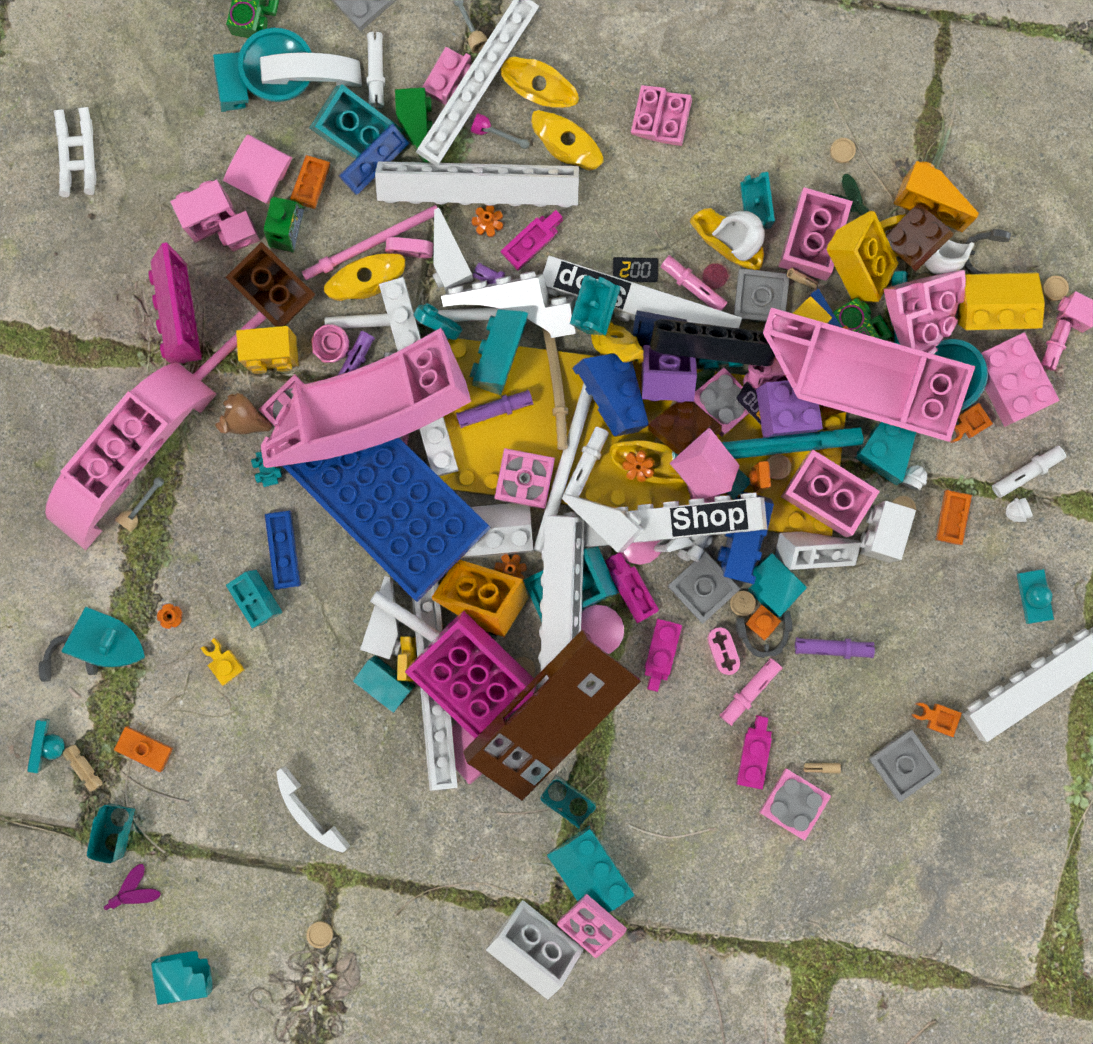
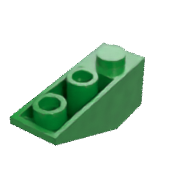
[395,88,433,163]

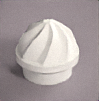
[902,465,927,491]
[1006,498,1033,522]

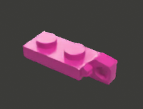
[500,210,563,271]
[605,552,659,623]
[644,619,682,692]
[736,715,772,790]

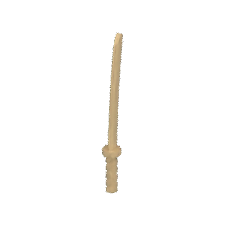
[542,328,568,450]

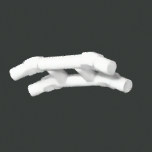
[53,107,96,197]

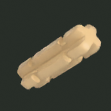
[63,745,102,792]

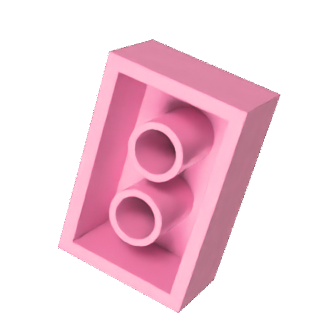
[778,187,853,281]
[981,332,1060,427]
[781,450,880,538]

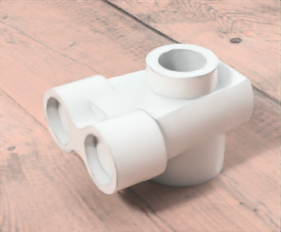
[677,535,713,562]

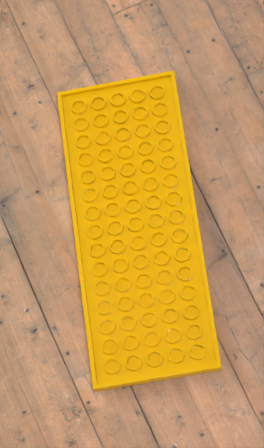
[440,338,846,536]

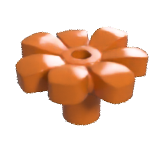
[472,205,503,237]
[622,450,655,482]
[494,554,527,580]

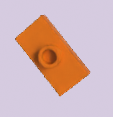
[290,155,330,209]
[750,461,771,493]
[935,490,972,545]
[114,726,173,772]

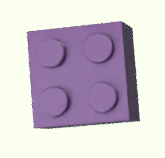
[641,345,697,402]
[756,380,823,438]

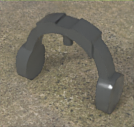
[964,229,1011,274]
[735,611,792,658]
[38,635,98,682]

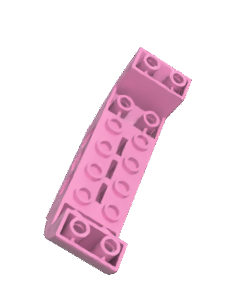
[45,362,217,550]

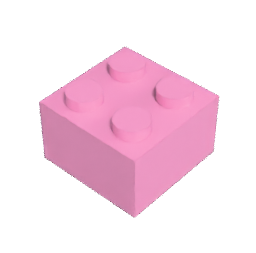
[170,180,237,243]

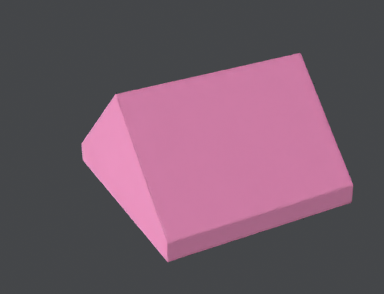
[670,428,740,499]

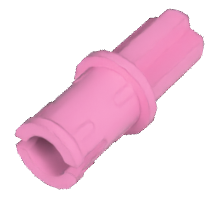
[1041,319,1072,371]

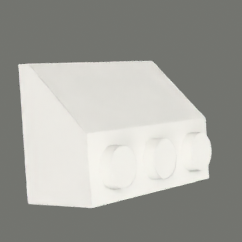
[461,503,534,559]
[486,900,584,1000]

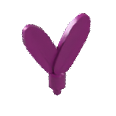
[104,864,161,910]

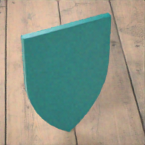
[61,606,145,667]

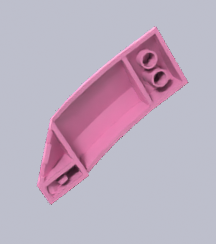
[261,328,471,468]

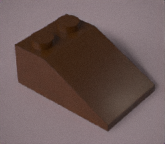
[225,241,316,327]

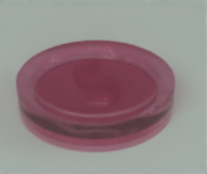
[702,263,728,289]

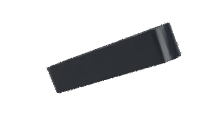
[650,319,775,366]

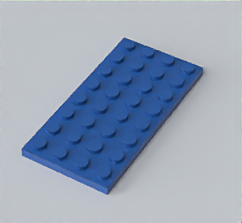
[283,438,491,602]

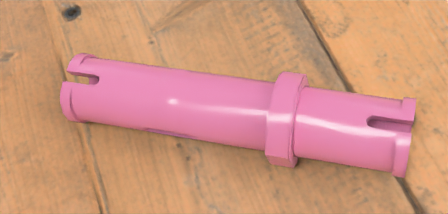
[661,255,728,311]
[719,658,783,726]

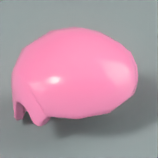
[311,324,350,363]

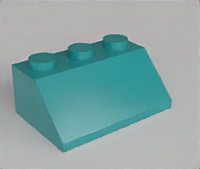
[469,309,528,395]
[547,825,635,913]

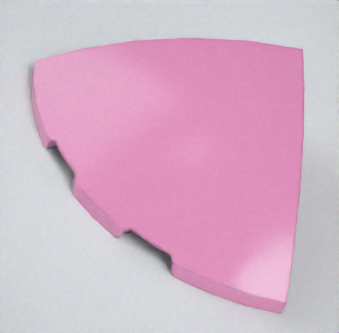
[884,270,966,354]

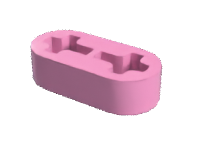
[385,237,434,258]
[707,627,740,675]

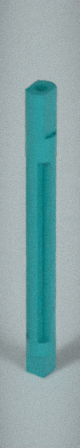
[672,427,864,460]

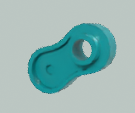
[413,303,463,340]

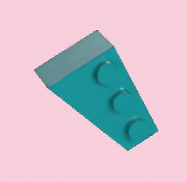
[854,421,916,485]

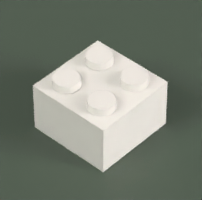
[859,501,916,563]

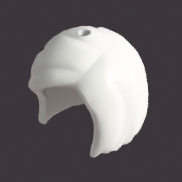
[712,211,765,261]
[924,227,974,275]

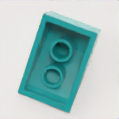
[309,84,403,159]
[523,546,619,622]

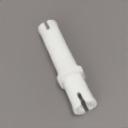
[367,32,385,108]
[563,427,609,497]
[992,446,1066,498]

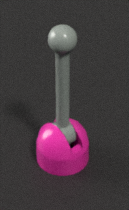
[470,113,530,149]

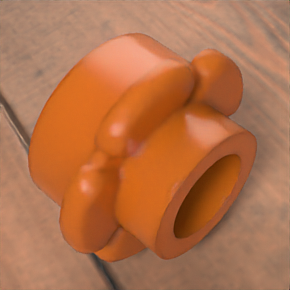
[157,604,182,629]

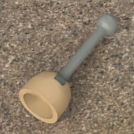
[454,0,488,53]
[115,477,164,532]

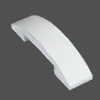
[260,53,362,87]
[277,766,350,853]

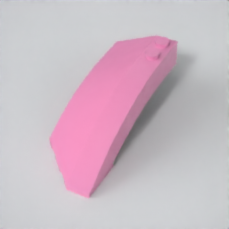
[763,308,975,442]

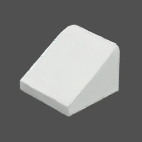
[654,538,693,552]

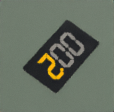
[613,257,658,282]
[736,382,762,426]

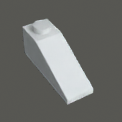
[433,208,473,293]
[562,494,644,552]
[775,532,861,570]
[360,576,401,659]

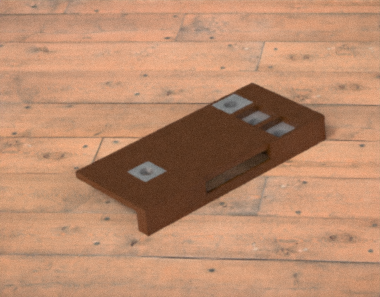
[463,630,641,801]

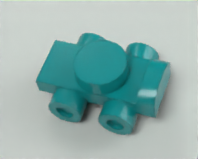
[251,452,282,488]

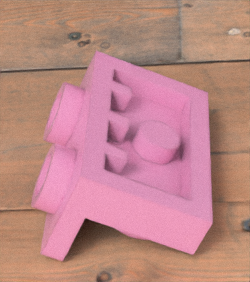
[422,47,472,105]

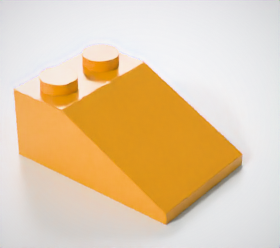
[893,161,979,233]
[432,560,529,637]

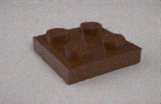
[886,203,954,272]
[648,401,722,455]

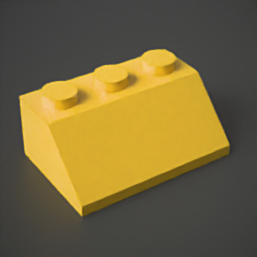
[826,211,898,302]
[958,272,1045,330]

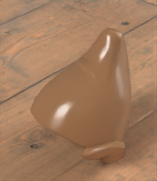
[215,393,272,434]

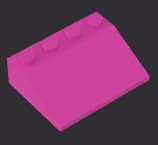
[148,242,202,364]
[405,611,537,738]

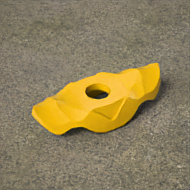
[500,57,579,108]
[531,110,604,170]
[689,208,764,270]
[324,254,405,301]
[591,321,644,363]
[610,441,685,483]

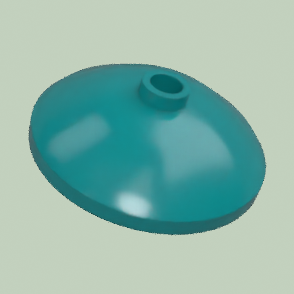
[238,28,312,102]
[934,339,988,411]

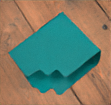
[748,553,807,618]
[540,775,596,829]
[87,803,135,864]
[151,951,213,1005]

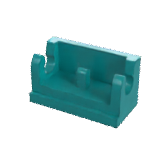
[213,52,249,112]
[740,172,775,230]
[569,276,621,335]
[226,570,283,629]
[353,655,415,713]

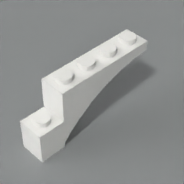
[441,271,579,338]

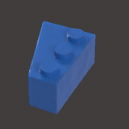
[572,354,649,437]
[717,491,774,584]

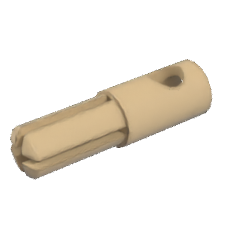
[787,268,818,289]
[804,763,841,773]

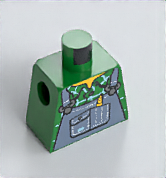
[264,197,305,253]

